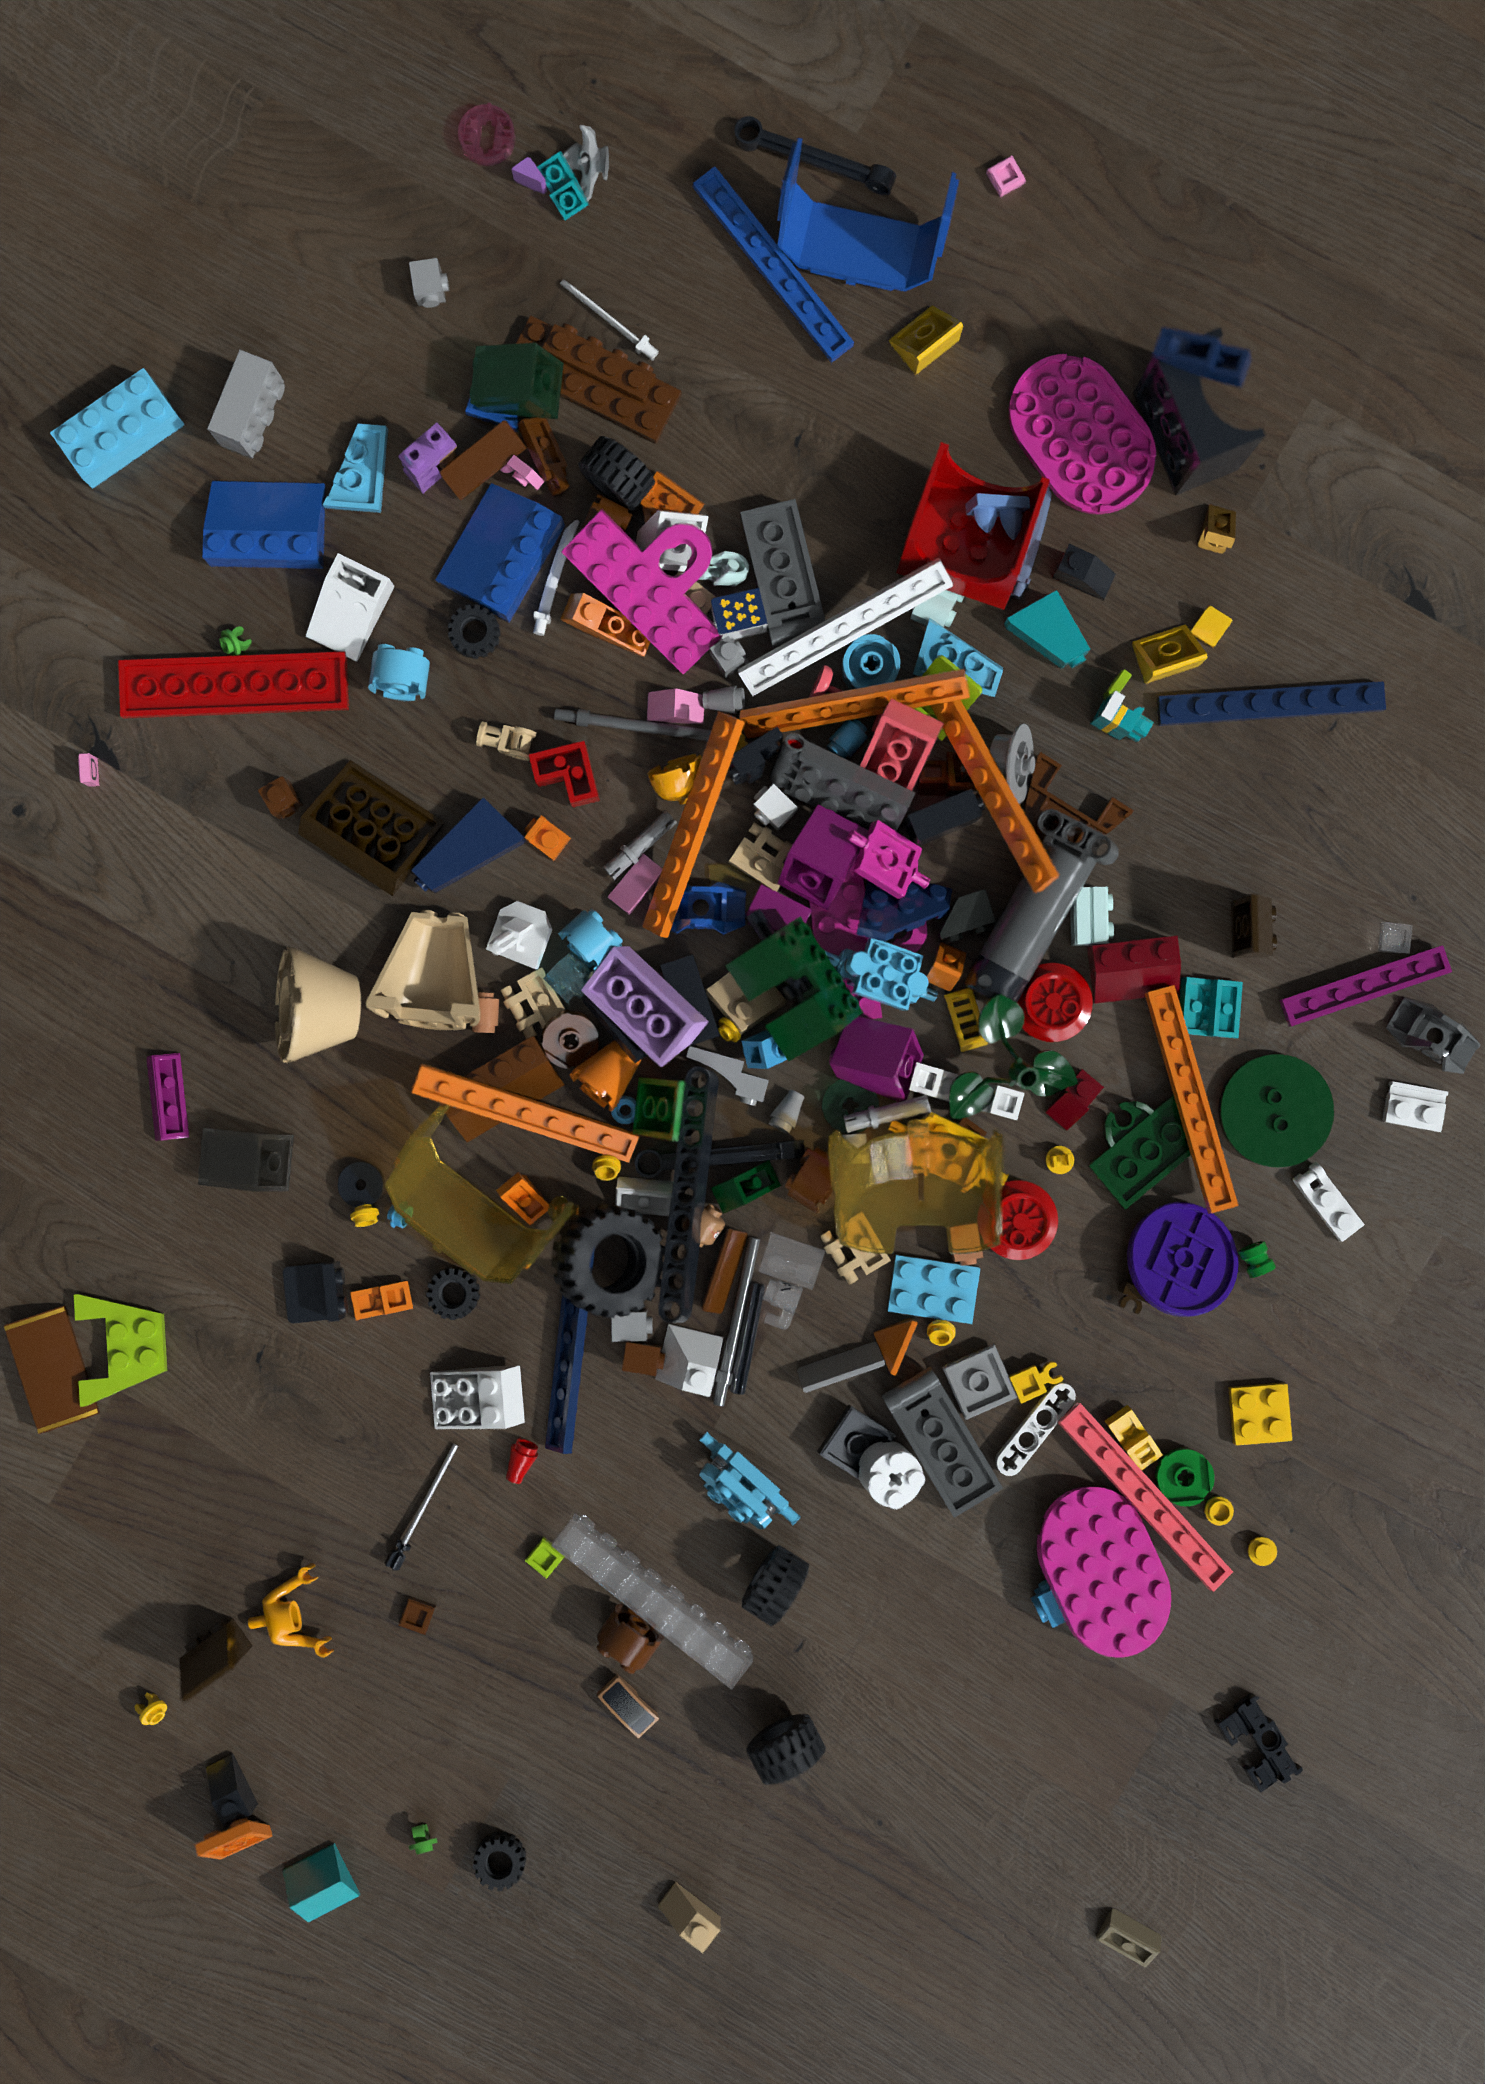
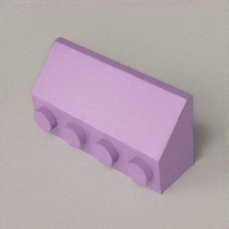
[581,946,709,1067]

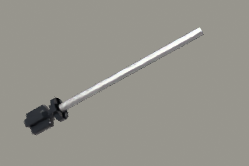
[384,1444,458,1571]

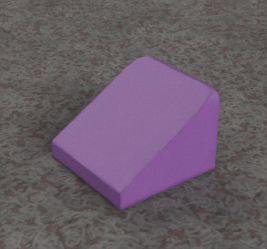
[511,157,547,194]

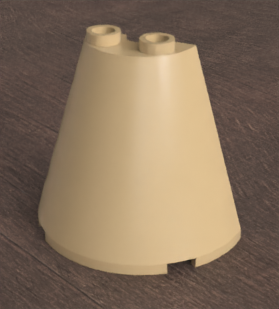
[366,910,481,1030]

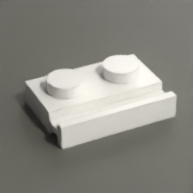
[1382,1081,1448,1132]

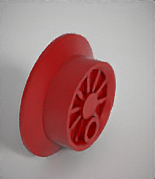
[1017,963,1093,1042]
[978,1180,1058,1260]

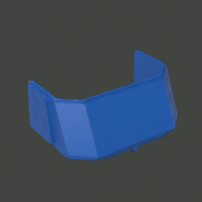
[777,138,959,292]

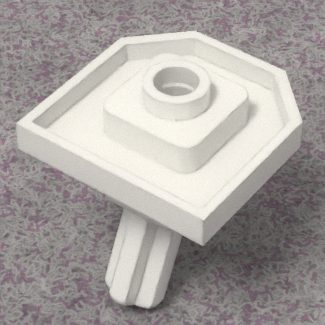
[486,901,553,969]

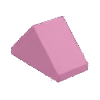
[647,688,704,724]

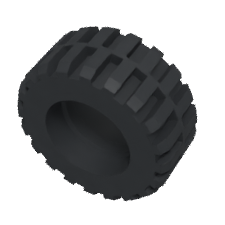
[551,1204,665,1318]

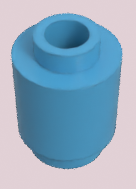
[826,719,868,759]

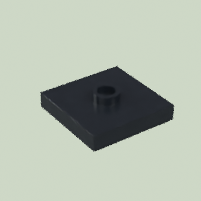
[817,1404,896,1479]

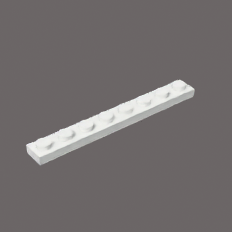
[738,558,953,696]

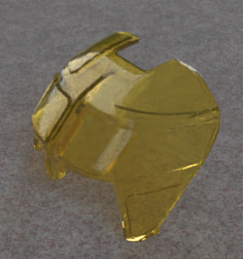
[829,1119,1003,1254]

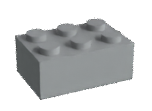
[208,350,285,459]

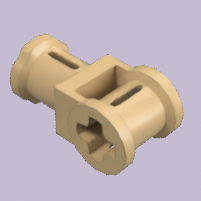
[476,721,536,761]

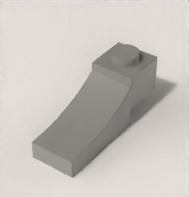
[686,1046,769,1106]

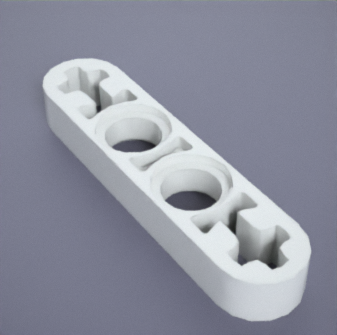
[995,1382,1076,1476]

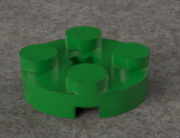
[1155,1447,1215,1507]

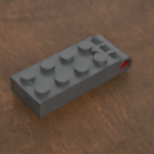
[740,499,825,648]
[769,734,915,831]
[881,1366,1003,1518]

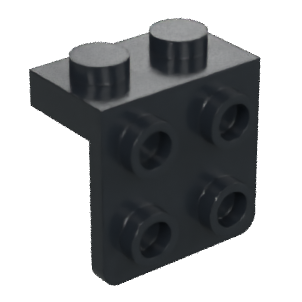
[283,1261,348,1324]

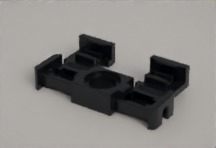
[1214,1693,1303,1793]

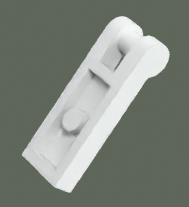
[1293,1162,1365,1242]

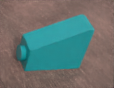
[1004,590,1090,669]

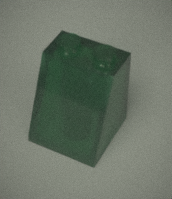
[470,343,564,419]

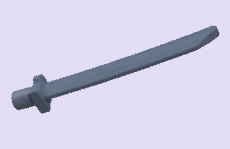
[1010,486,1052,599]

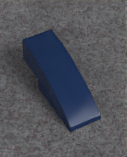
[1153,327,1251,388]

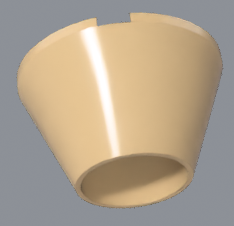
[275,947,361,1063]

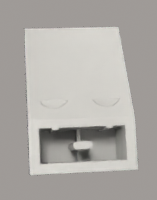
[306,553,395,662]
[430,1366,525,1429]

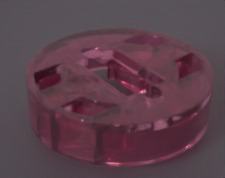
[458,103,516,166]

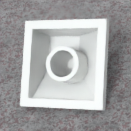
[636,510,708,571]
[655,1324,724,1397]

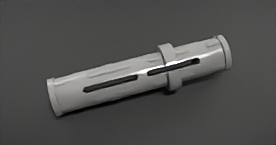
[602,810,677,880]
[843,1094,931,1133]

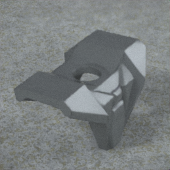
[1386,997,1481,1074]

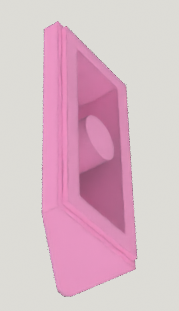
[608,854,663,915]

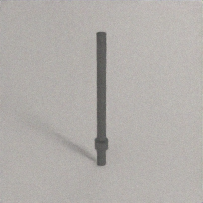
[554,708,712,741]
[713,1237,760,1407]

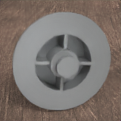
[990,724,1035,804]

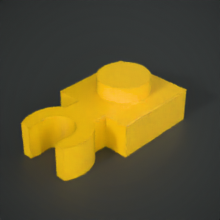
[1009,1361,1063,1404]

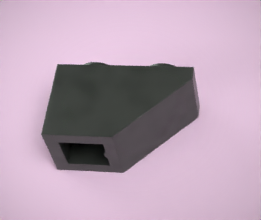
[937,889,996,944]

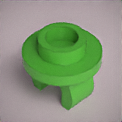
[219,627,252,656]
[409,1824,438,1855]

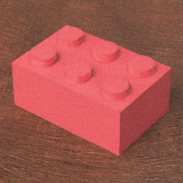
[860,699,943,791]

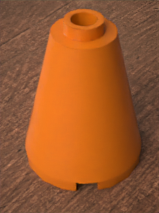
[570,1040,642,1112]

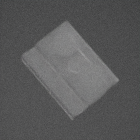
[759,1232,825,1290]

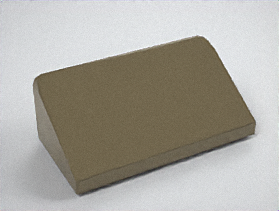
[1096,1908,1162,1968]

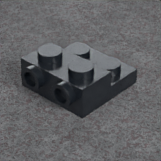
[727,726,784,785]

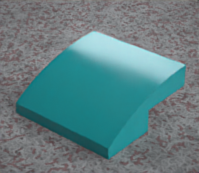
[1179,977,1243,1038]

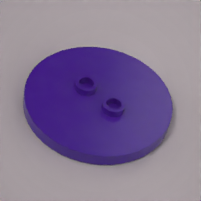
[1127,1202,1238,1317]

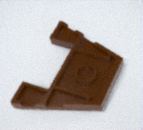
[1023,752,1134,843]

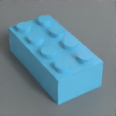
[50,368,185,488]

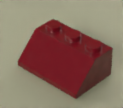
[1087,935,1181,1004]

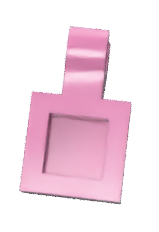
[500,455,545,490]

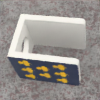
[711,588,768,641]

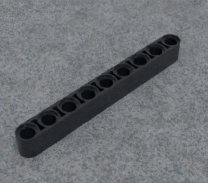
[658,1066,719,1323]

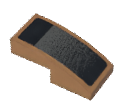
[597,1674,659,1738]

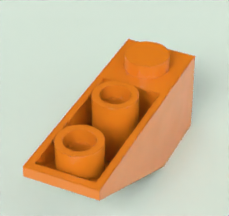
[560,593,650,657]

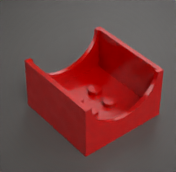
[896,442,1050,610]

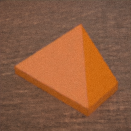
[873,1318,918,1376]

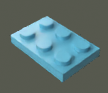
[887,1254,980,1324]

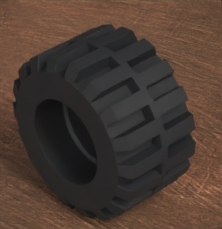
[578,436,655,511]
[741,1545,809,1626]
[746,1714,826,1785]

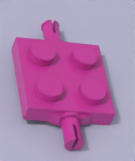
[847,820,931,899]

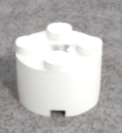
[859,1441,925,1509]

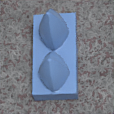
[965,493,1030,540]

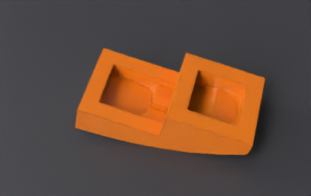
[350,1281,413,1320]

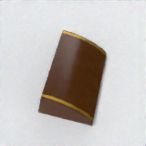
[4,1305,100,1434]

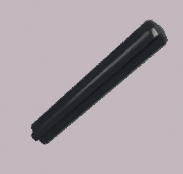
[730,1282,765,1395]

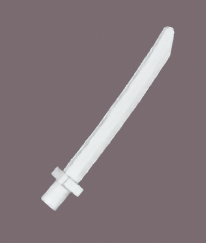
[560,280,659,360]
[533,520,579,636]

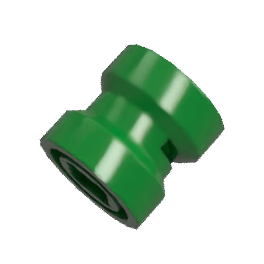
[1238,1240,1276,1278]

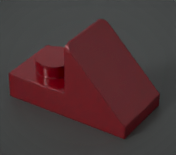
[1045,1069,1104,1131]

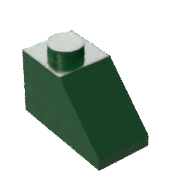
[711,1160,781,1214]

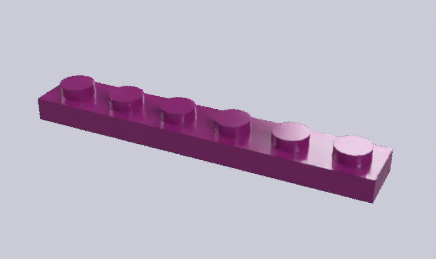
[1279,945,1452,1027]

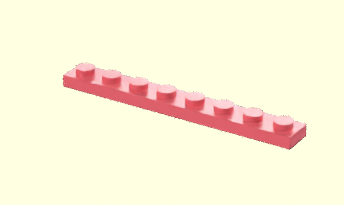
[1057,1403,1233,1592]

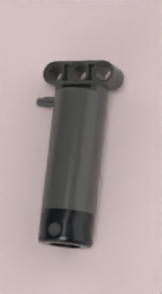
[963,809,1119,1003]

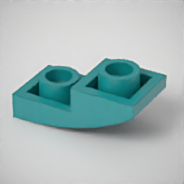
[537,151,589,220]

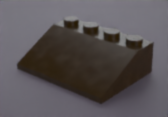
[298,760,444,896]

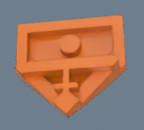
[640,471,704,523]

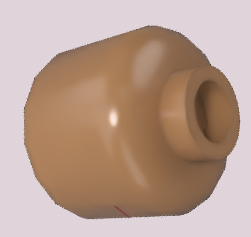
[683,1203,725,1247]

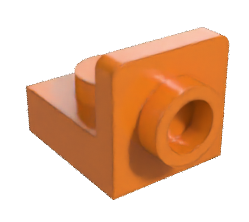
[525,815,571,861]

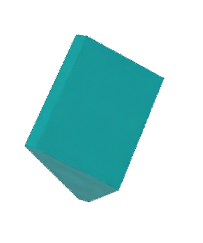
[283,1843,360,1922]

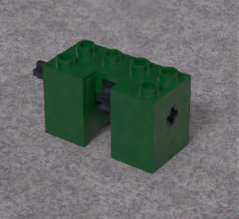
[725,908,863,1062]

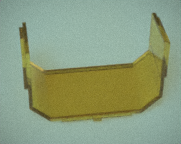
[385,1104,574,1284]

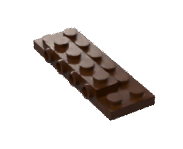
[505,316,682,444]

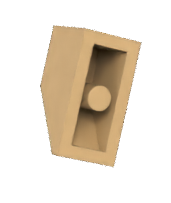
[658,1882,721,1953]

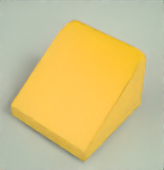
[1191,605,1232,648]

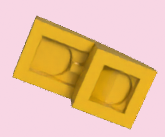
[1105,1405,1163,1470]

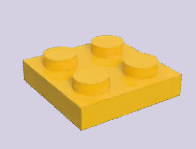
[1228,1382,1292,1445]

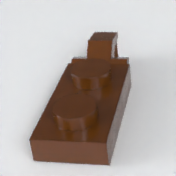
[517,416,569,496]

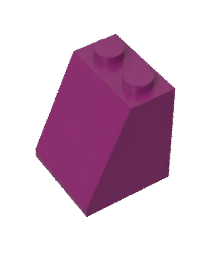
[777,804,868,910]
[829,1017,924,1102]

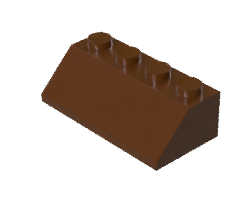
[439,1036,565,1143]

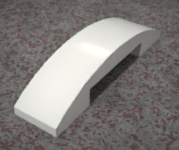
[908,1062,1024,1120]

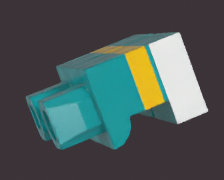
[1090,690,1154,742]

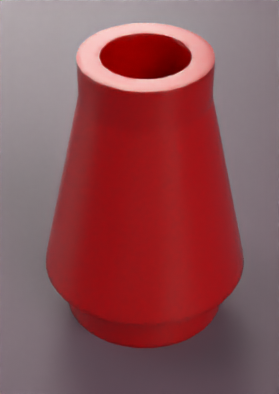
[506,1439,538,1484]

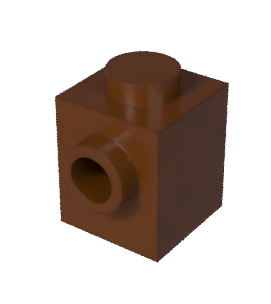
[258,776,303,819]
[622,1341,666,1376]

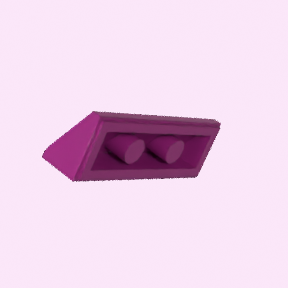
[147,1053,189,1141]

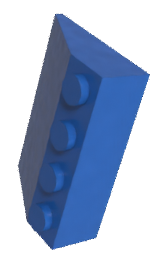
[202,481,325,569]
[436,483,565,623]

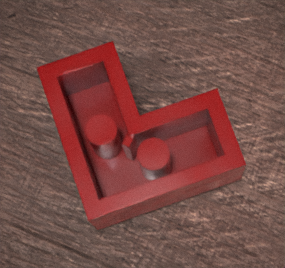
[529,741,600,808]

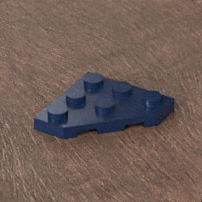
[856,880,952,941]

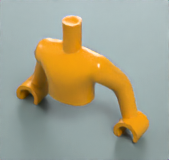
[248,1563,334,1657]

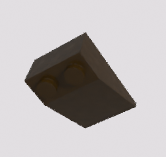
[1231,894,1277,958]
[179,1618,252,1703]

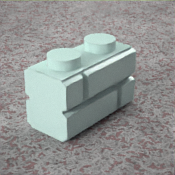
[1070,887,1114,946]

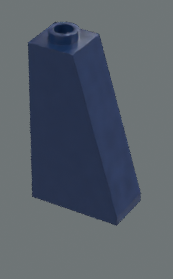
[411,797,527,893]

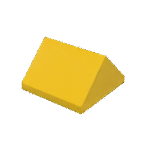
[889,305,963,375]
[1132,624,1207,684]

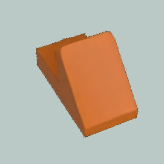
[926,942,967,991]
[496,1172,552,1225]

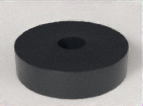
[338,1162,385,1207]

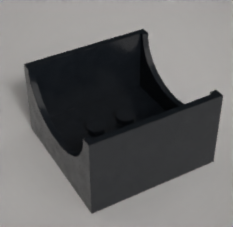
[1133,327,1266,495]

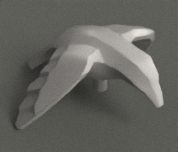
[562,125,609,201]

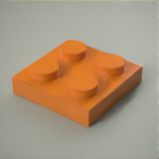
[195,1819,273,1860]

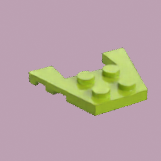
[74,1294,167,1407]

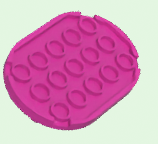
[1009,354,1156,514]
[1037,1486,1171,1658]

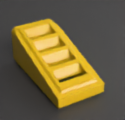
[944,988,988,1052]

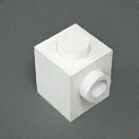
[754,784,798,831]

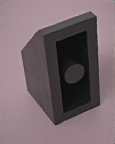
[1052,544,1116,601]
[206,1753,258,1829]

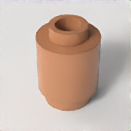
[469,992,499,1033]

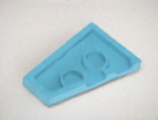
[323,424,388,513]
[913,618,1003,697]

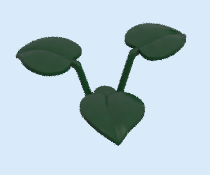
[949,994,1077,1119]

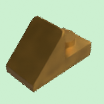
[1198,504,1236,554]

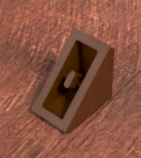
[946,752,978,796]

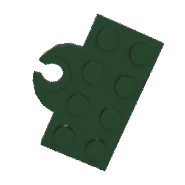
[1087,1094,1191,1210]

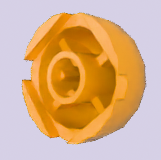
[647,754,702,805]

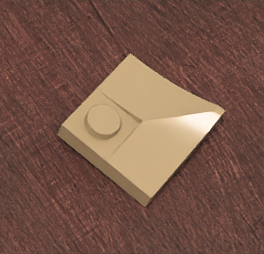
[706,972,786,1035]

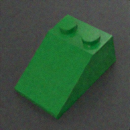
[632,1077,684,1141]

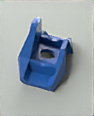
[670,882,746,935]

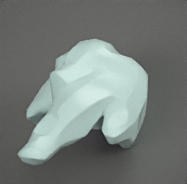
[698,551,749,587]

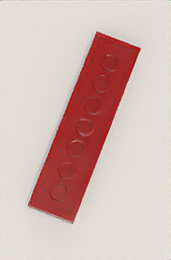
[118,652,349,719]

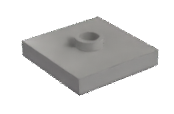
[942,1344,1017,1420]

